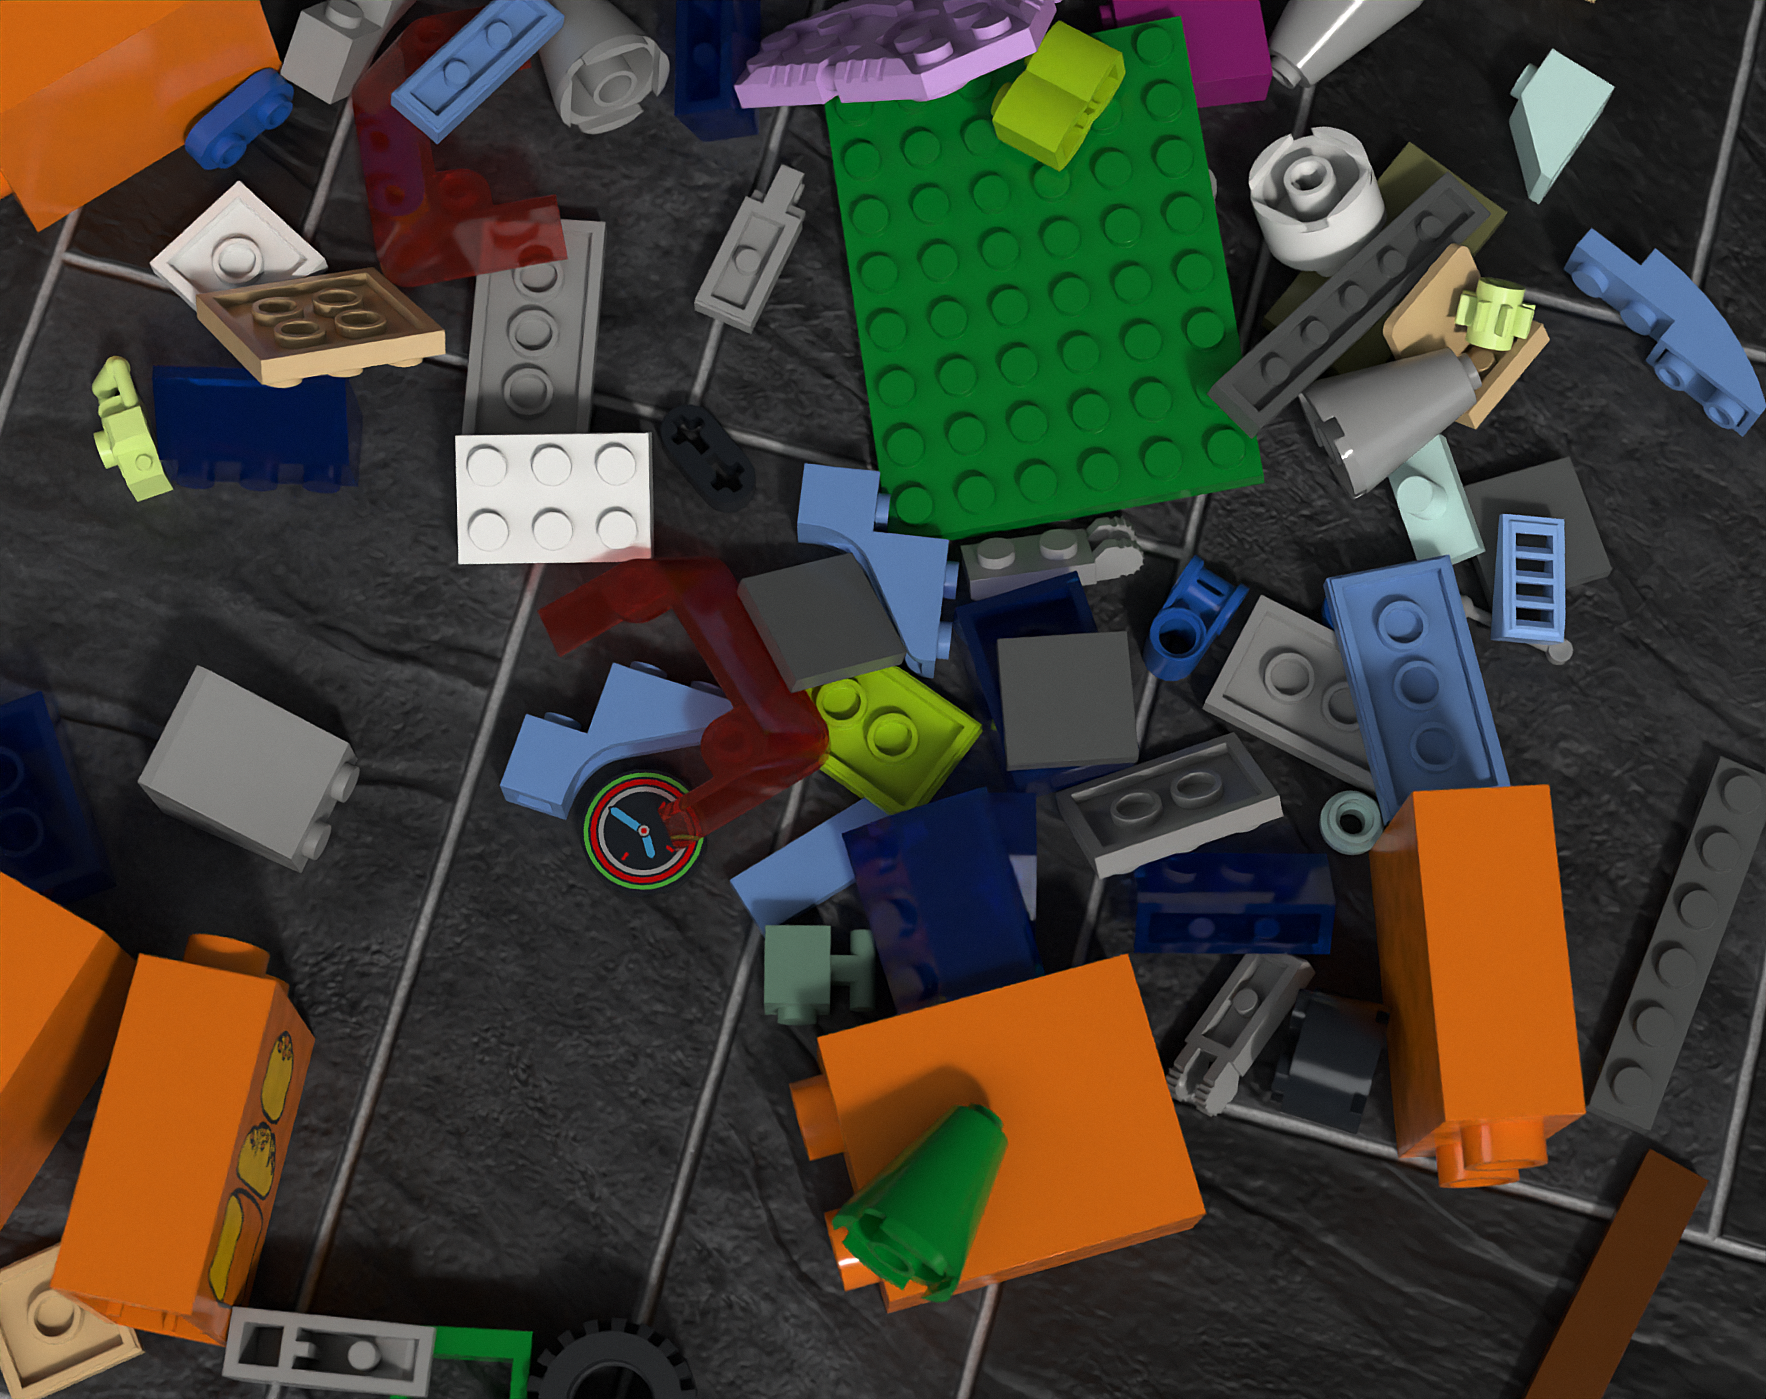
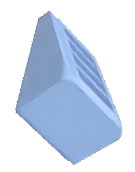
[1490,514,1565,646]

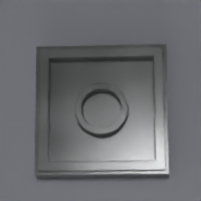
[1463,456,1612,610]
[737,552,907,693]
[996,631,1139,771]

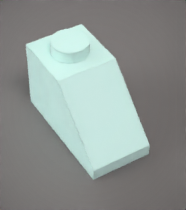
[1509,49,1615,204]

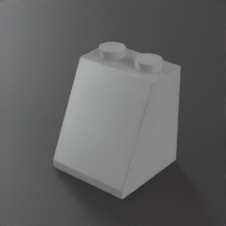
[138,665,360,873]

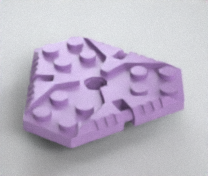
[734,0,1062,108]

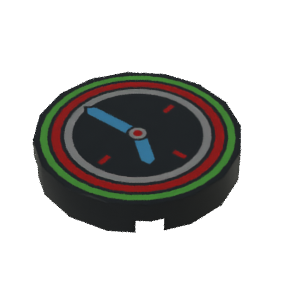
[580,769,708,897]

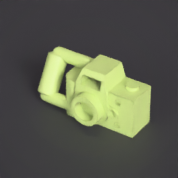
[92,356,173,502]

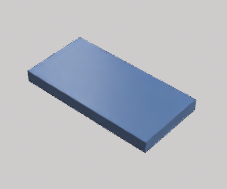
[1323,554,1511,826]

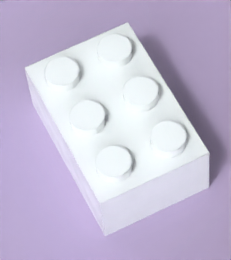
[455,432,654,564]

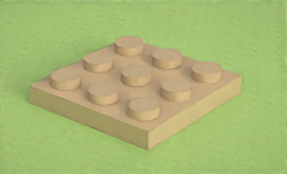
[196,267,446,388]

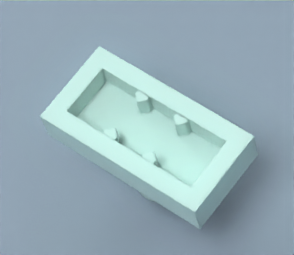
[1388,434,1486,565]

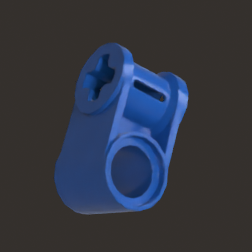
[1142,554,1250,681]

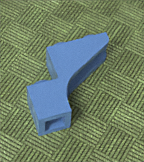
[797,463,959,678]
[500,661,737,820]

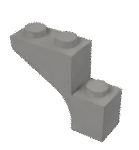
[279,0,417,104]

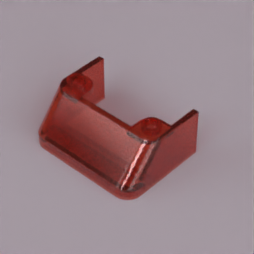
[351,6,568,287]
[537,556,831,852]

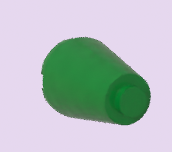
[832,1103,1008,1302]

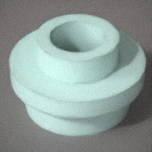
[1319,790,1384,855]

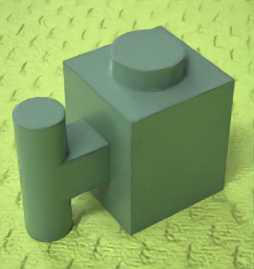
[764,925,876,1025]

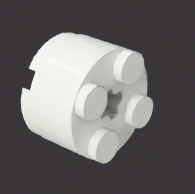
[1249,127,1387,277]

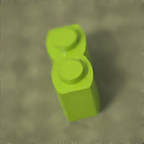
[991,20,1126,172]

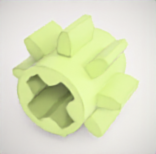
[1454,277,1536,351]

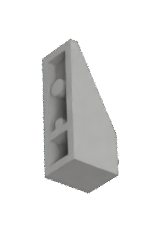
[222,1307,437,1398]

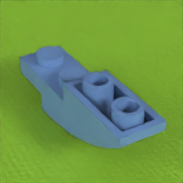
[1564,228,1766,437]

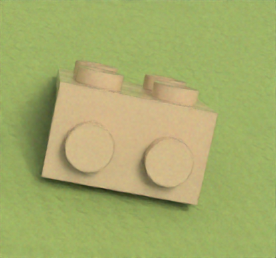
[1383,243,1550,429]

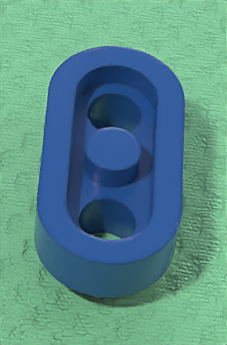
[185,68,294,170]

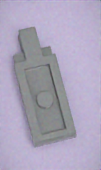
[694,164,806,334]

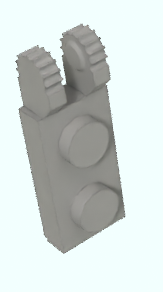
[960,516,1145,601]
[1166,940,1316,1116]

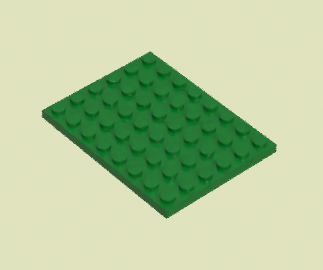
[824,16,1265,541]

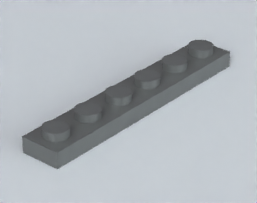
[1207,171,1491,439]
[1585,756,1766,1135]

